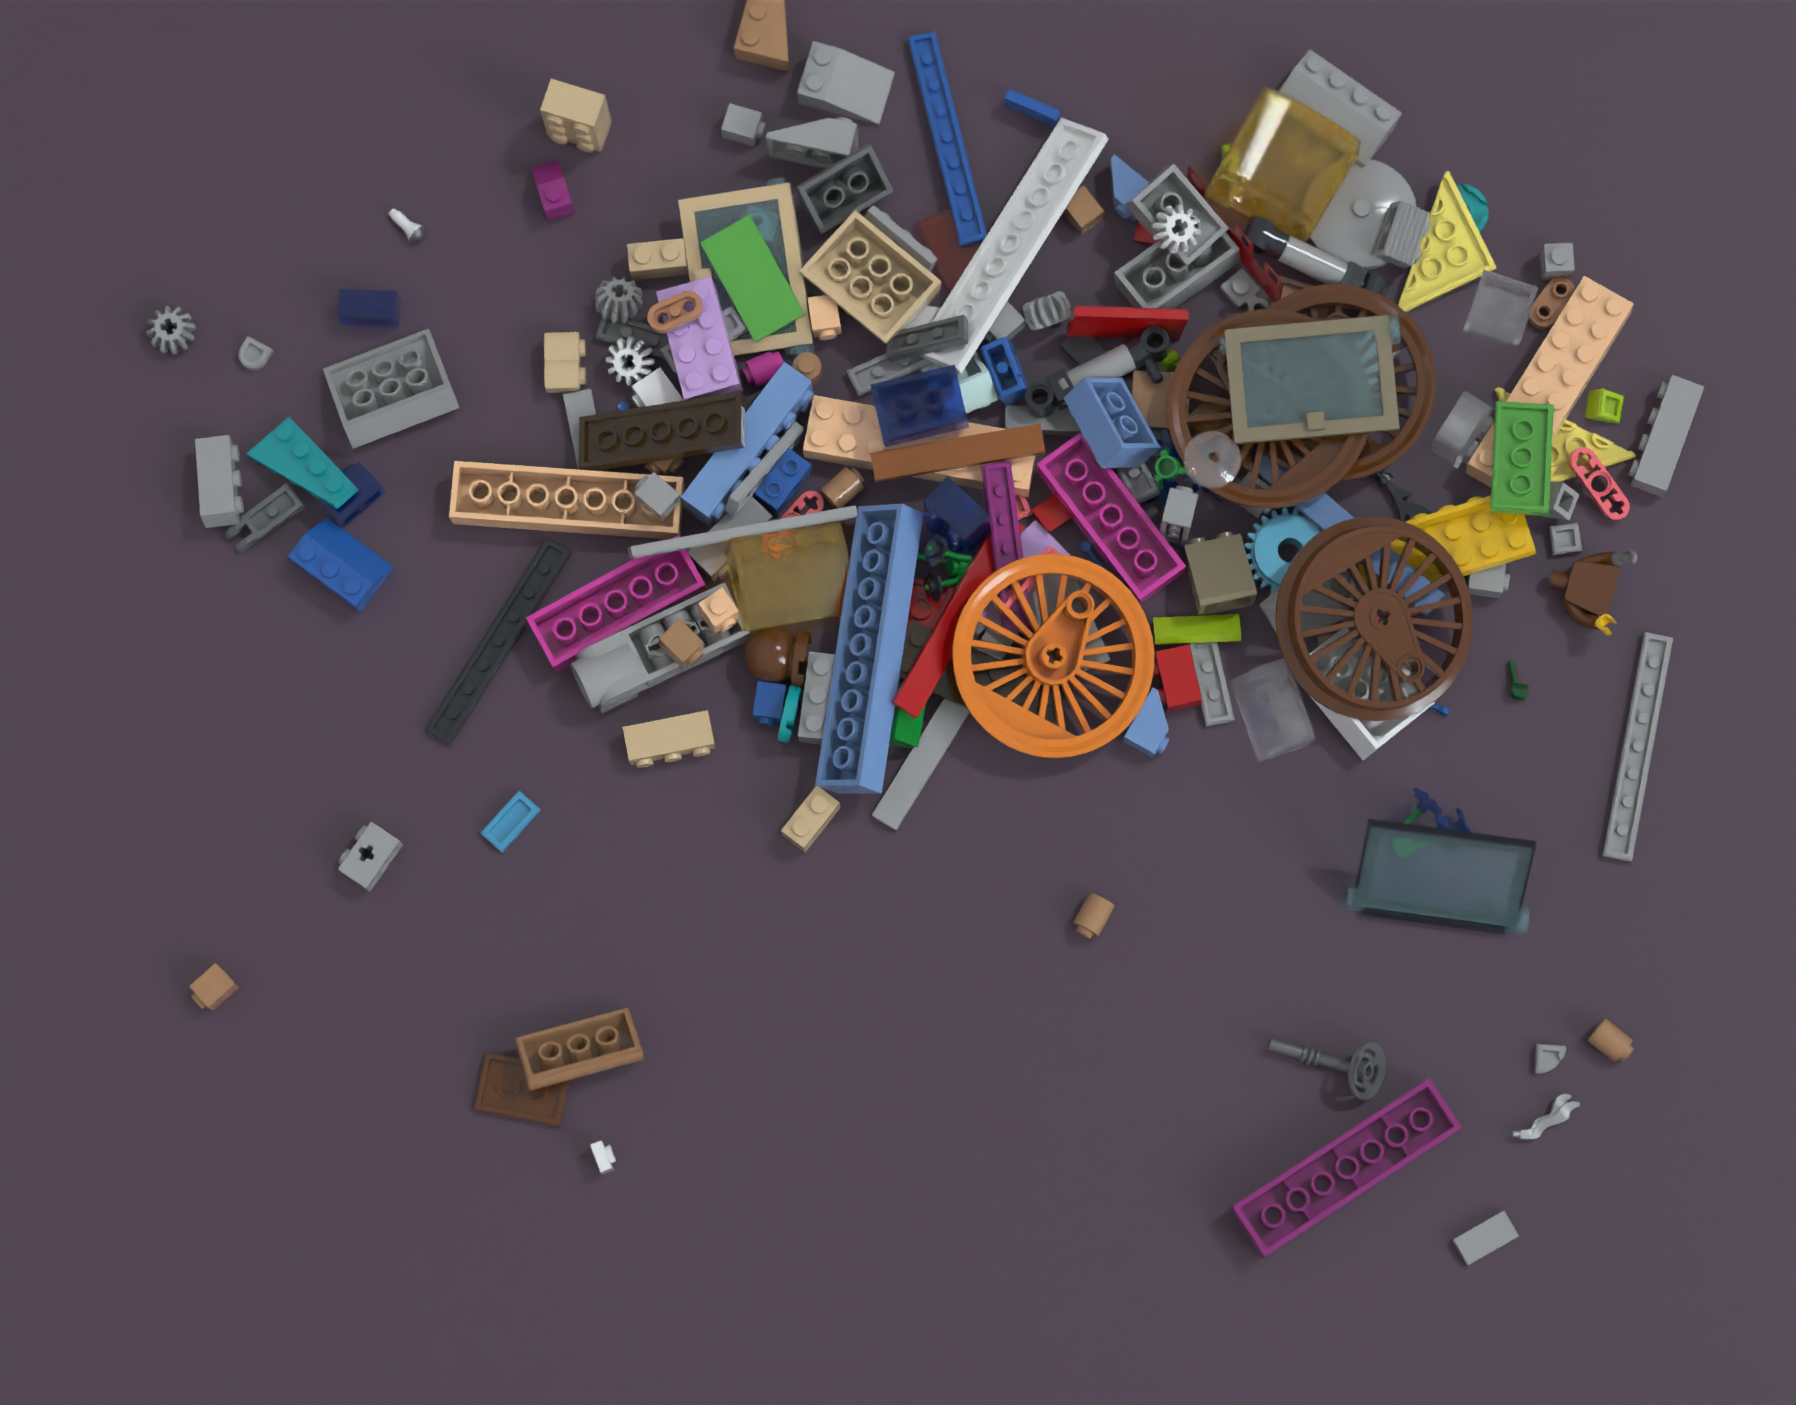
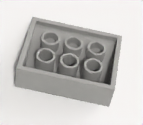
[323,328,460,449]

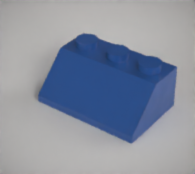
[288,518,395,613]

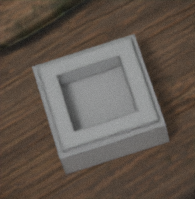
[1548,523,1582,556]

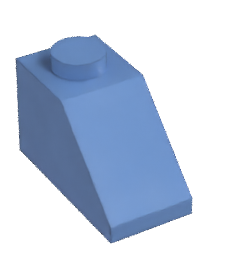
[1110,154,1149,222]
[1123,688,1170,758]

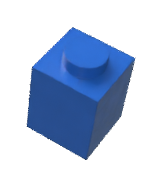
[753,681,787,727]

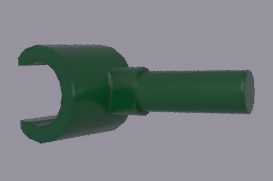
[1507,660,1528,701]

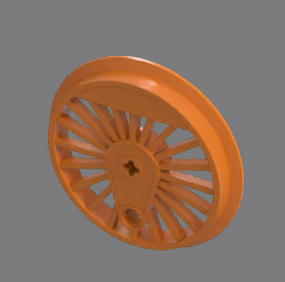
[952,554,1154,758]

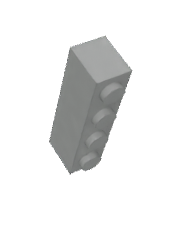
[1628,375,1704,497]

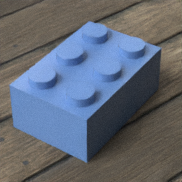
[1064,378,1160,468]

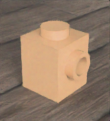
[808,295,842,340]
[698,587,739,634]

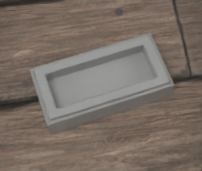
[1452,1211,1519,1266]

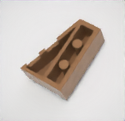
[734,0,789,72]

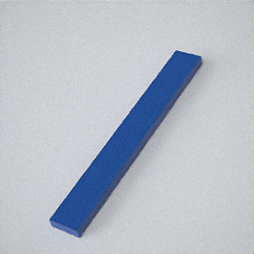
[908,31,987,247]

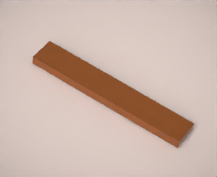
[870,424,1045,483]

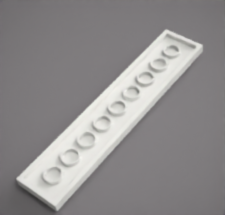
[919,118,1109,373]

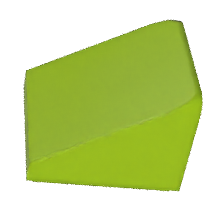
[1585,388,1624,424]

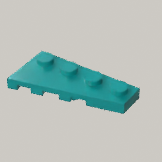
[246,417,358,509]

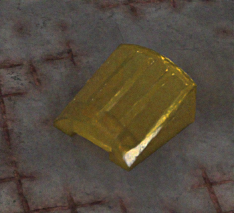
[1205,85,1361,243]

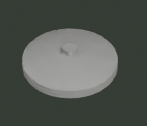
[1303,159,1417,270]

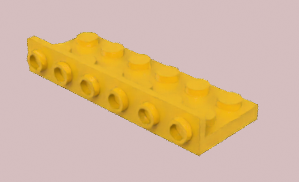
[1357,495,1537,589]

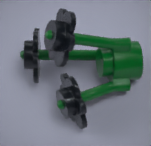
[917,534,973,603]

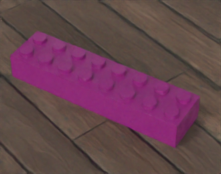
[1230,1078,1462,1258]

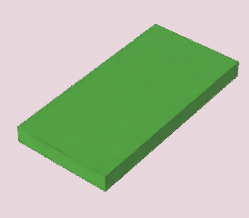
[700,214,806,343]
[1490,401,1554,516]

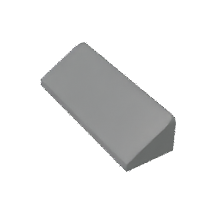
[1005,405,1082,436]

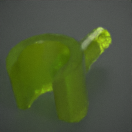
[1161,349,1180,369]

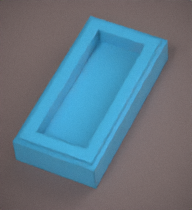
[480,791,541,853]

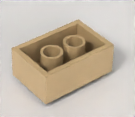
[540,79,612,153]

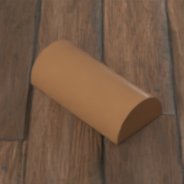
[515,1008,644,1091]

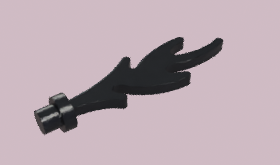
[1374,469,1432,522]

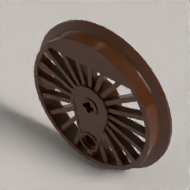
[1242,284,1436,481]
[1167,309,1372,508]
[1275,516,1473,721]

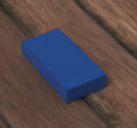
[1004,89,1060,128]

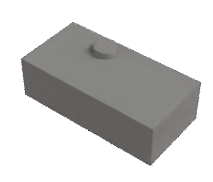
[1114,232,1240,309]

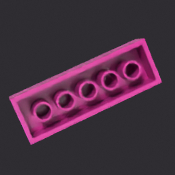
[1036,432,1186,605]
[526,535,707,673]

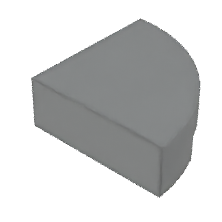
[1534,1044,1566,1074]

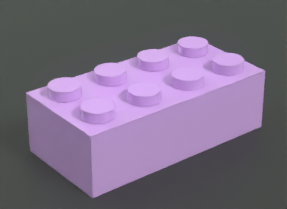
[656,276,743,400]

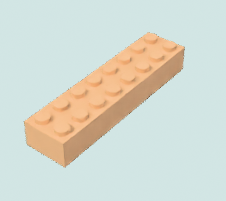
[1466,276,1634,487]
[803,395,1036,497]
[449,461,685,540]

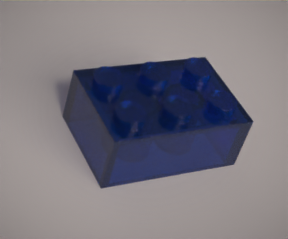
[870,365,969,447]
[924,476,990,555]

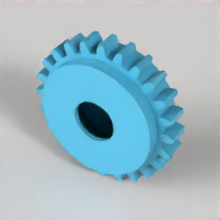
[1244,508,1322,595]

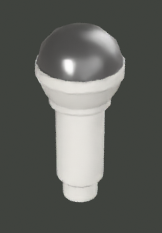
[389,209,425,243]

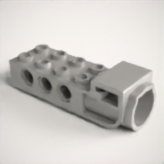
[570,582,750,713]

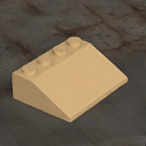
[799,210,941,344]

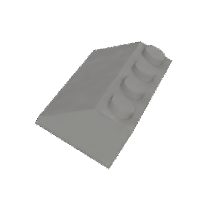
[1272,50,1402,168]

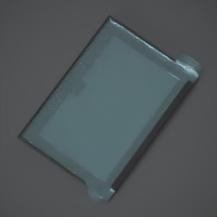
[1346,819,1536,935]

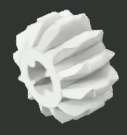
[1152,204,1201,254]
[606,336,655,385]

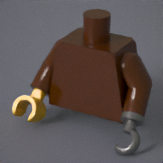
[1548,549,1638,636]

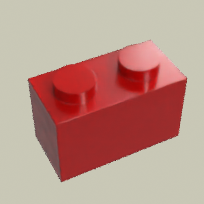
[1153,645,1202,712]

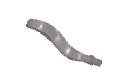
[1512,1094,1580,1140]

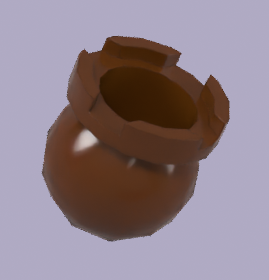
[744,626,812,688]

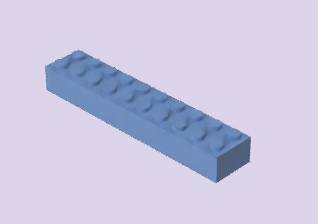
[815,504,924,794]

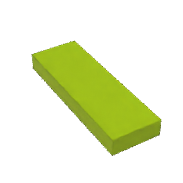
[1153,614,1241,644]

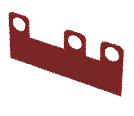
[1187,166,1283,303]

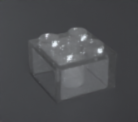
[1463,270,1538,348]
[1428,391,1494,469]

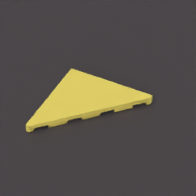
[1398,171,1497,312]
[1495,387,1636,482]

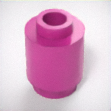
[742,351,784,388]

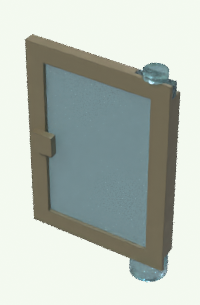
[1219,315,1400,445]

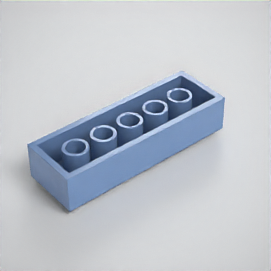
[681,362,814,529]

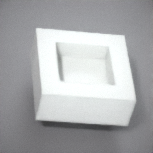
[591,1141,616,1174]

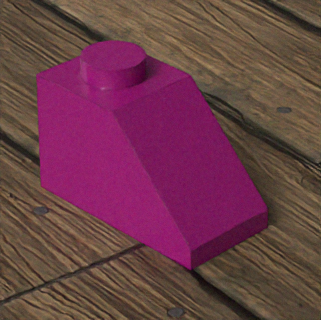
[531,160,575,221]

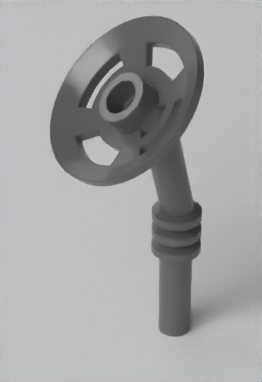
[1268,1038,1386,1100]

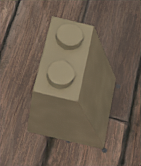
[1183,532,1257,616]

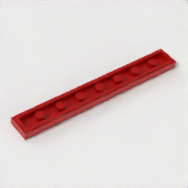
[891,523,1025,719]

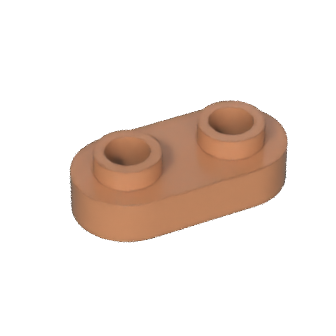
[1528,277,1575,329]
[647,291,704,333]

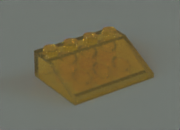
[724,521,849,631]

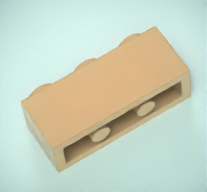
[623,710,716,768]

